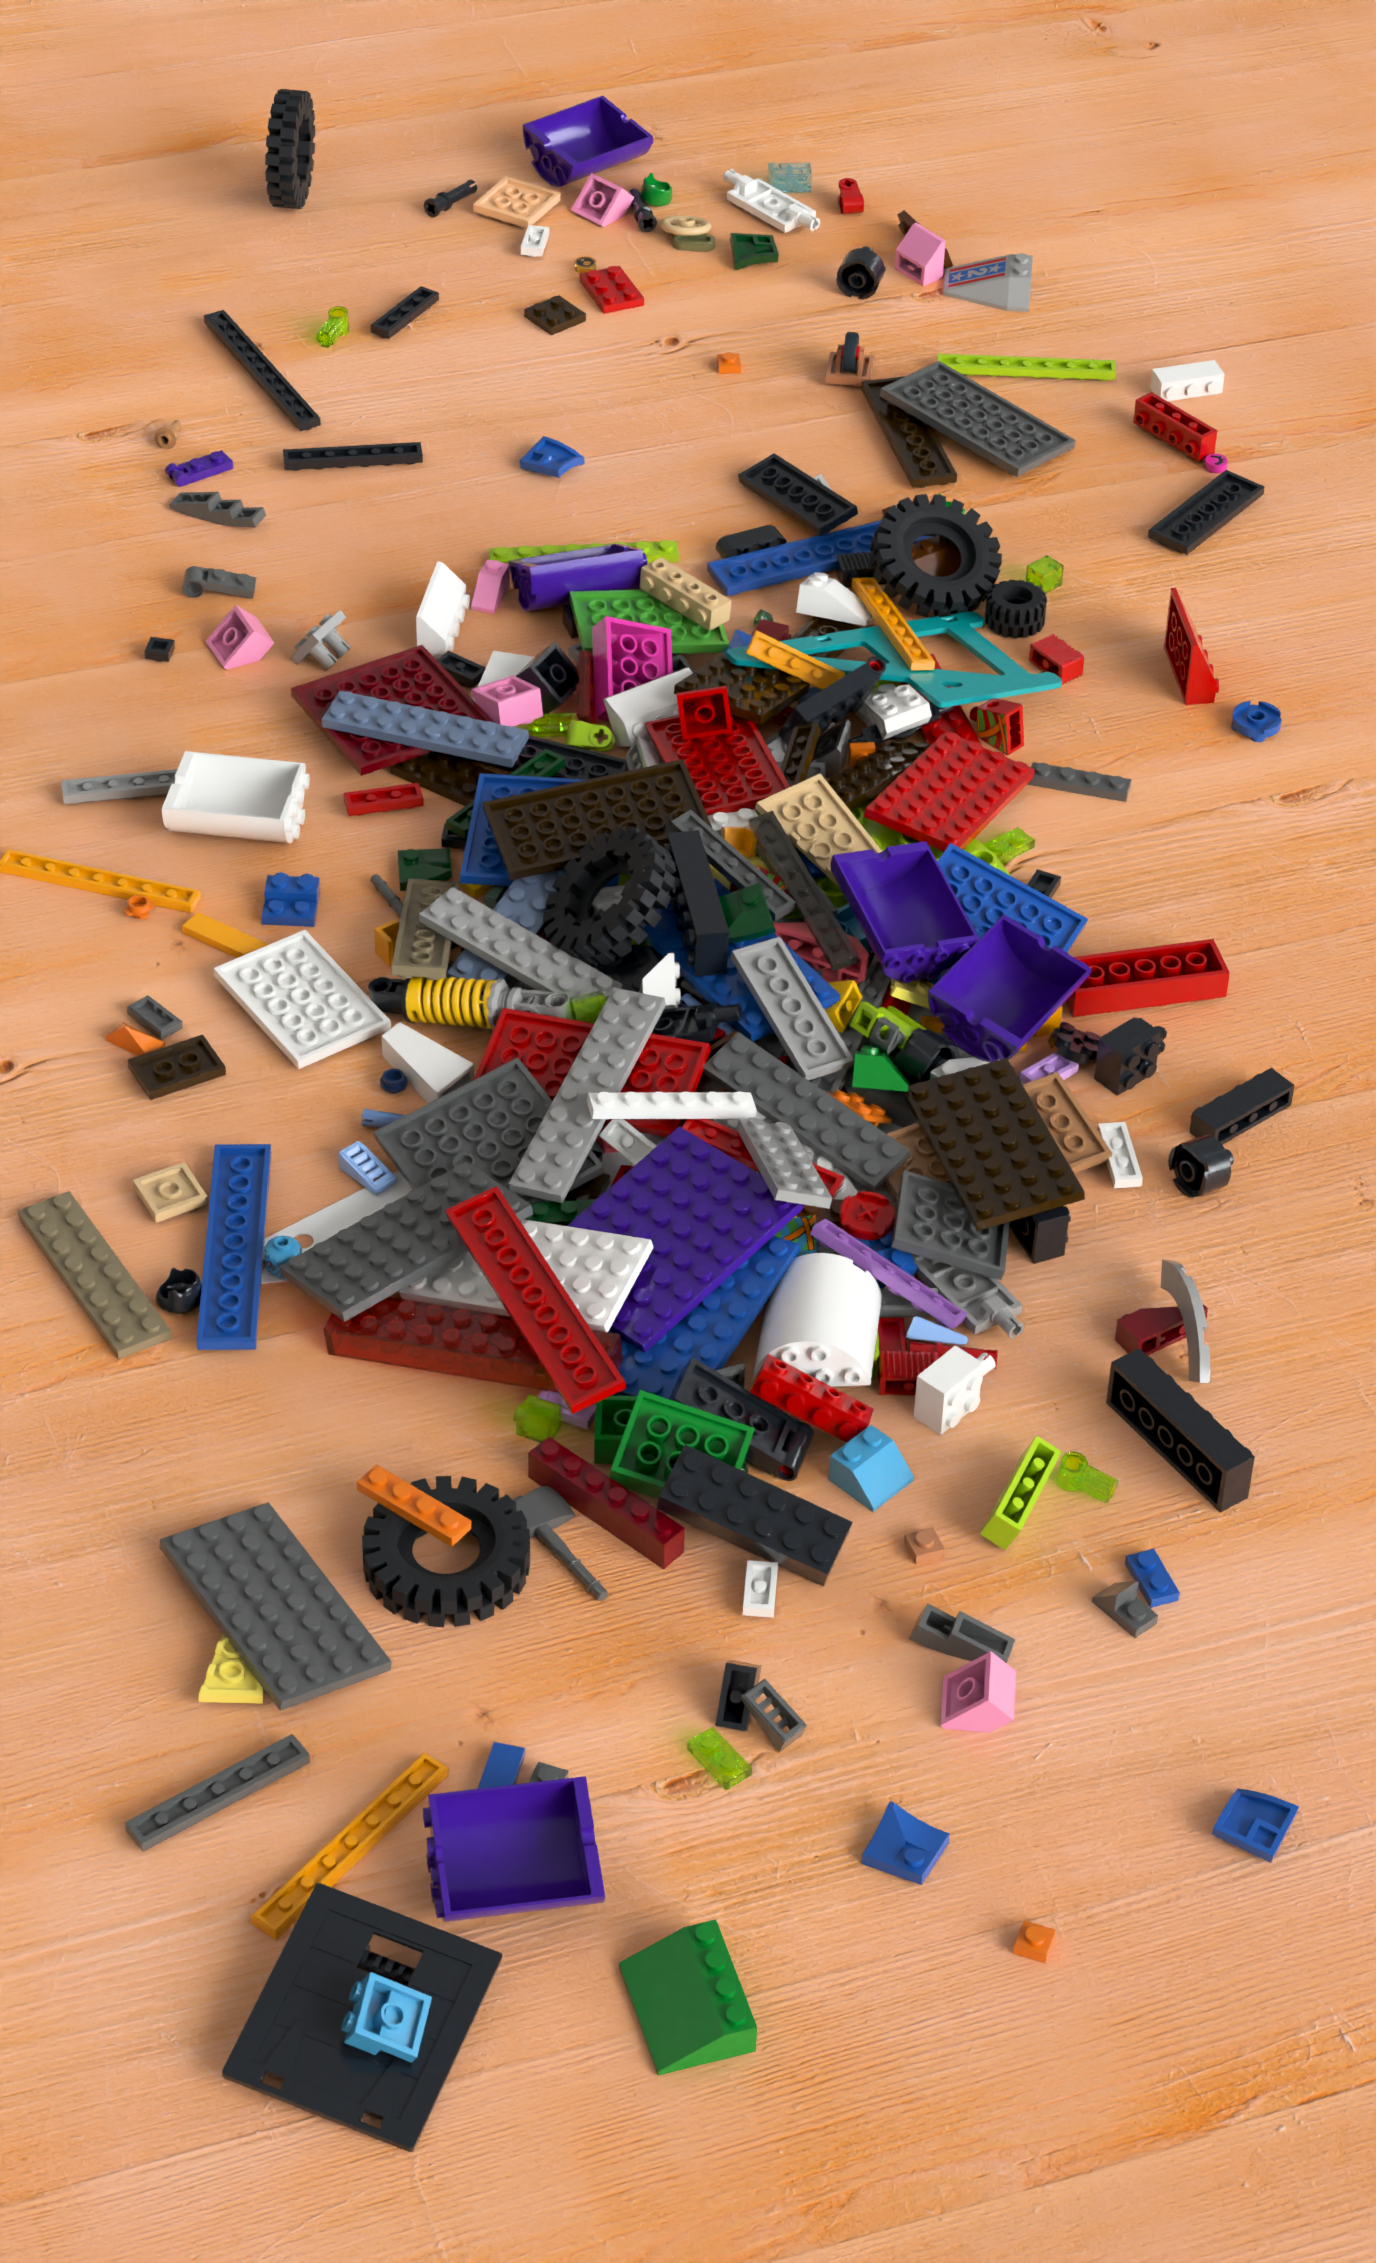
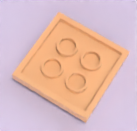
[473,176,560,228]

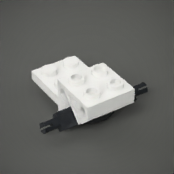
[849,683,954,745]

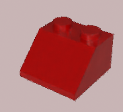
[676,686,733,740]

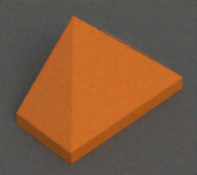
[106,1022,166,1056]

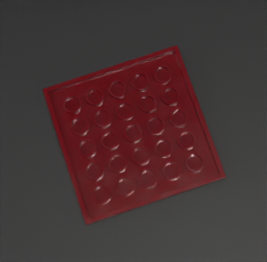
[291,645,493,776]

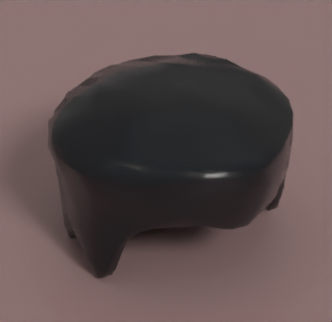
[155,1268,202,1314]

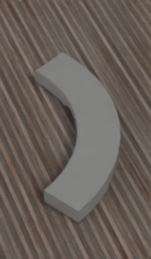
[1161,1260,1210,1383]

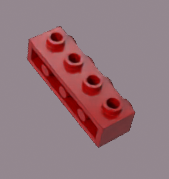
[1133,392,1218,462]
[750,1354,874,1443]

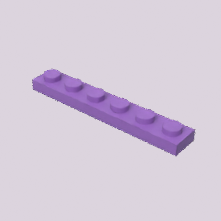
[810,1219,967,1329]

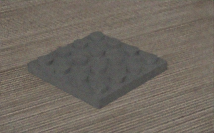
[891,1170,1010,1280]

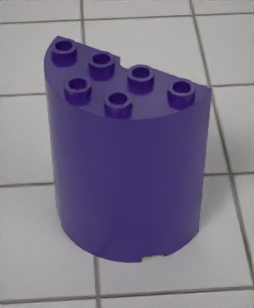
[523,95,653,187]
[509,543,647,612]
[830,841,979,983]
[928,915,1092,1062]
[422,1776,605,1922]

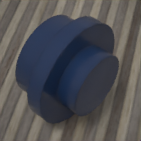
[380,1068,408,1094]

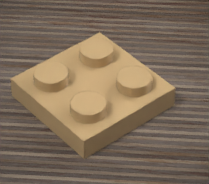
[133,1162,208,1223]

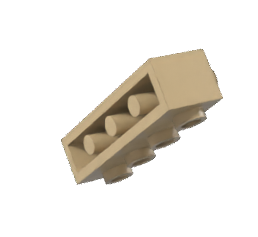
[639,557,732,631]

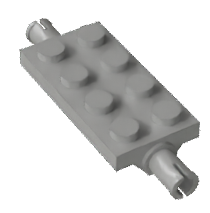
[912,1254,1024,1338]

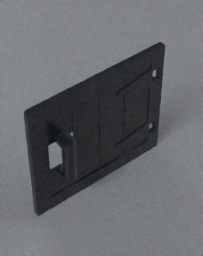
[222,1883,502,2152]

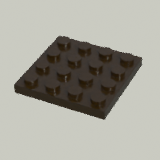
[674,654,810,725]

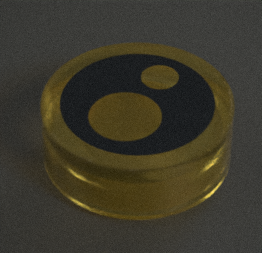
[575,256,596,274]

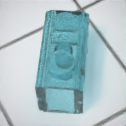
[767,163,812,193]

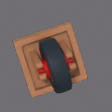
[825,332,874,388]

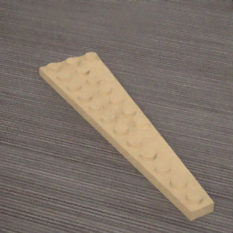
[755,774,882,888]

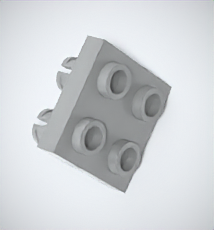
[291,610,351,670]

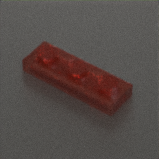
[576,650,597,725]

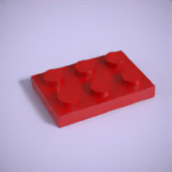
[580,266,644,314]

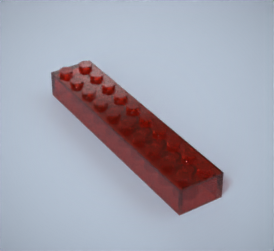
[323,1297,623,1393]

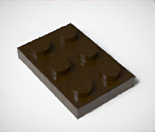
[128,1034,226,1100]

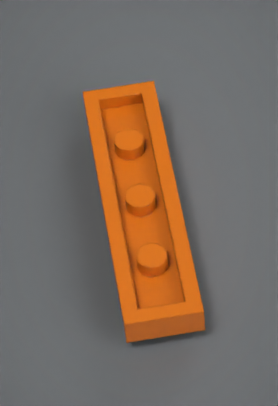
[357,1464,472,1547]

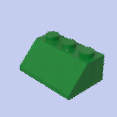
[852,1045,909,1092]

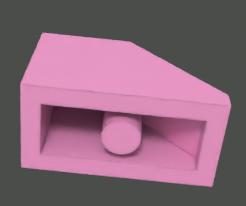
[471,560,510,614]

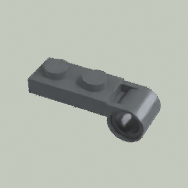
[182,566,256,599]

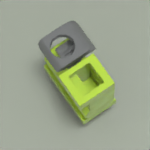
[850,1002,926,1055]

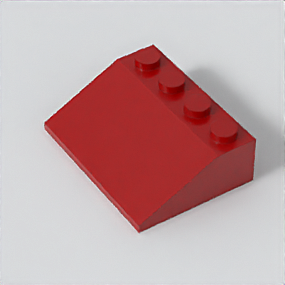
[1164,587,1219,705]

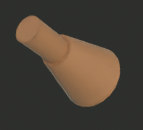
[155,420,182,449]

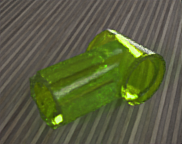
[316,306,349,348]
[1057,1452,1119,1503]

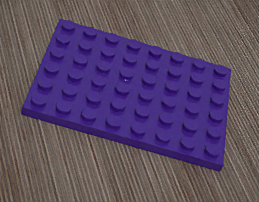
[567,1126,804,1353]

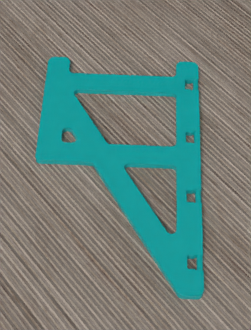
[726,611,1062,708]

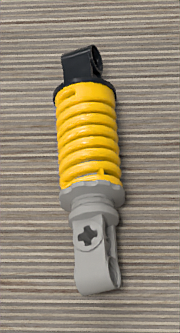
[368,976,574,1030]

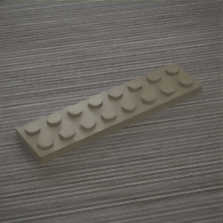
[391,879,460,980]
[18,1191,172,1360]

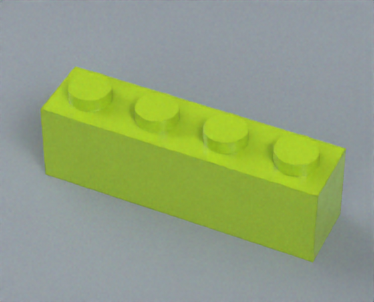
[980,1435,1062,1550]

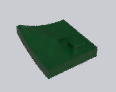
[730,233,779,270]
[398,848,452,891]
[719,882,776,943]

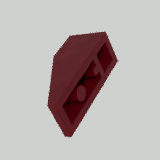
[1115,1305,1208,1356]

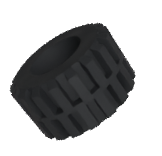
[985,580,1047,638]

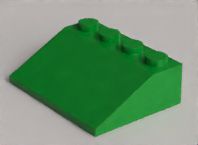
[610,1390,755,1499]
[619,1919,757,2076]

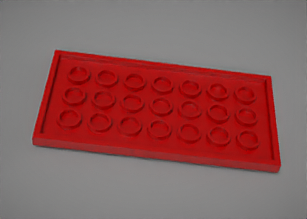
[645,714,790,815]
[863,731,1035,851]
[474,1008,711,1137]

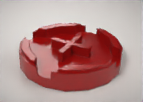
[838,1191,896,1240]

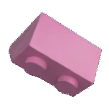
[571,173,634,227]
[206,605,274,670]
[471,675,543,727]
[940,1651,1016,1733]

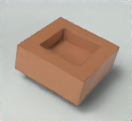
[904,1527,945,1564]

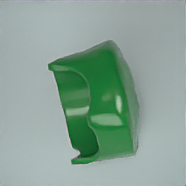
[640,173,672,207]

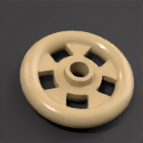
[660,215,711,236]

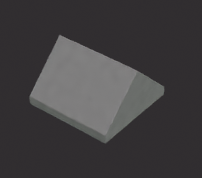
[811,719,851,778]

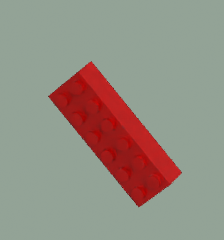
[1066,939,1230,1017]

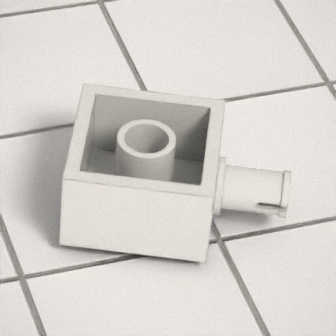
[914,1345,995,1435]

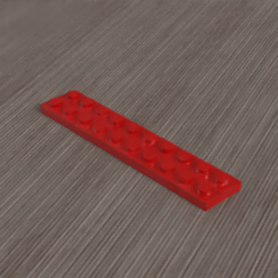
[445,1186,626,1414]

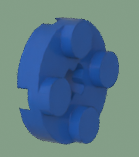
[1231,701,1282,742]

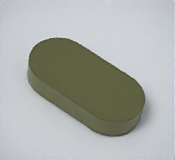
[672,234,715,252]

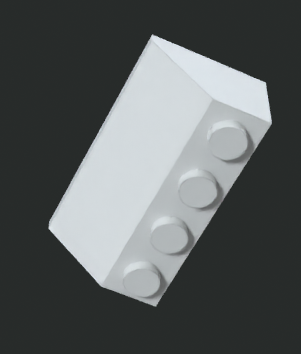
[416,561,470,659]
[603,668,693,747]

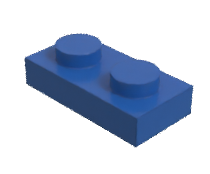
[1125,1548,1180,1608]

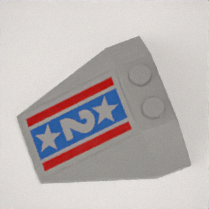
[943,253,1033,312]

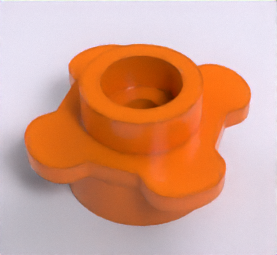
[124,895,154,919]

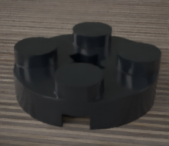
[1048,1022,1100,1064]

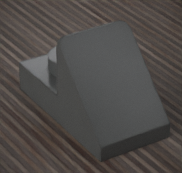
[1092,1580,1158,1638]

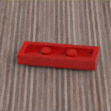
[344,783,424,816]

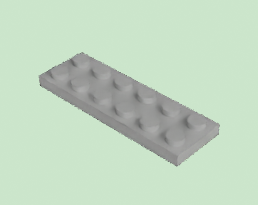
[730,937,854,1080]
[736,1118,832,1209]

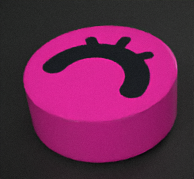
[1204,454,1228,473]

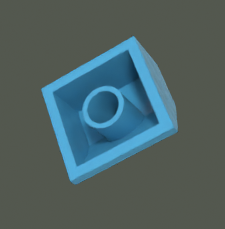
[829,1425,914,1512]

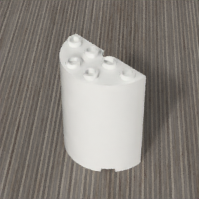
[162,751,310,843]
[752,1253,882,1387]

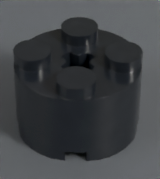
[836,246,886,300]
[894,1028,959,1084]
[1168,1133,1234,1198]

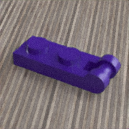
[165,450,233,487]

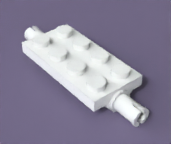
[723,169,820,233]

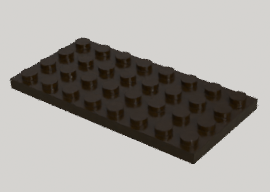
[482,759,713,880]
[903,1058,1085,1231]

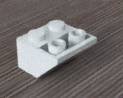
[639,953,680,1009]

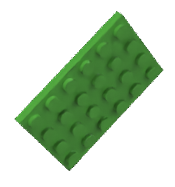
[569,590,729,657]

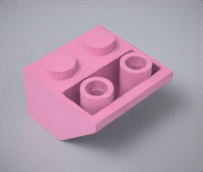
[895,223,945,287]

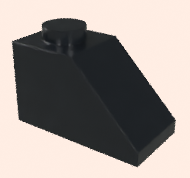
[715,1660,762,1731]

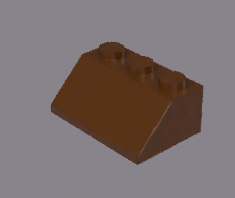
[911,535,961,577]

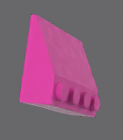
[592,616,673,721]

